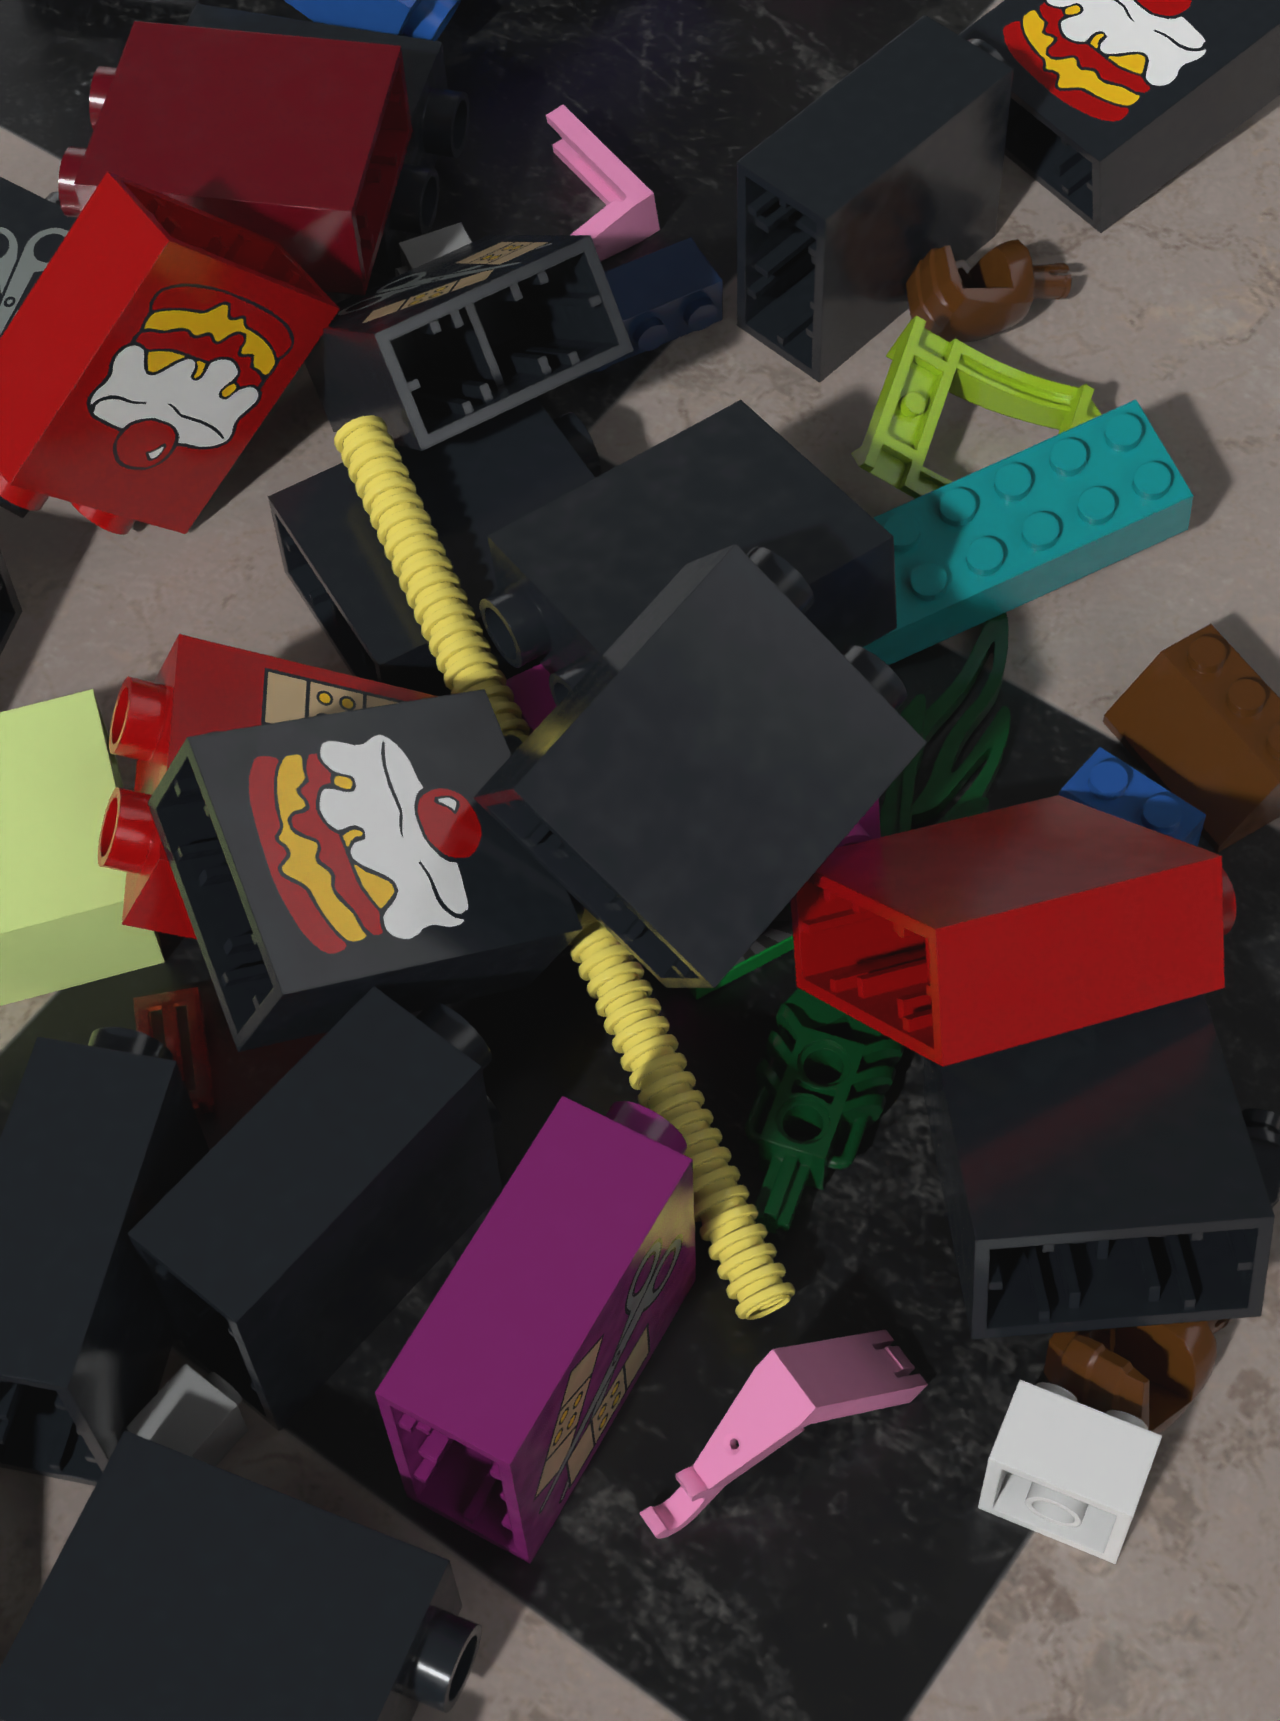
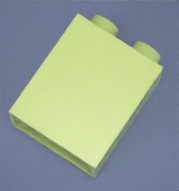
[0,689,165,1006]

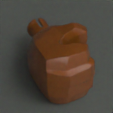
[906,239,1072,343]
[1044,1319,1233,1434]

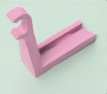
[546,104,660,262]
[639,1330,928,1539]

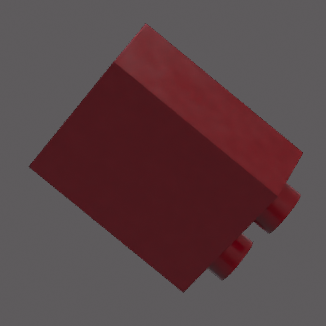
[58,21,412,296]

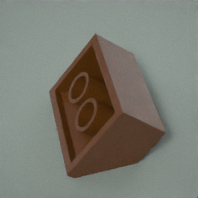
[1103,624,1280,853]

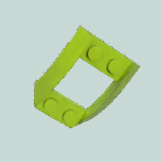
[851,316,1102,499]

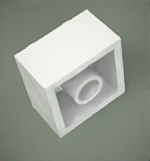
[978,1380,1162,1564]

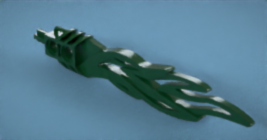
[744,612,1011,1233]

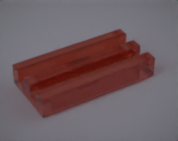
[133,987,215,1113]

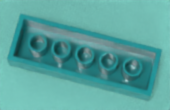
[863,399,1194,666]

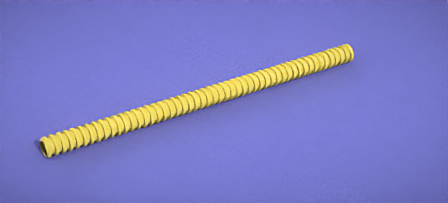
[334,415,795,1320]

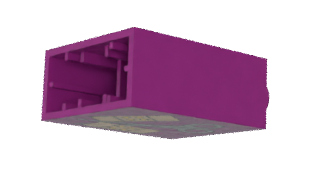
[375,1096,696,1564]

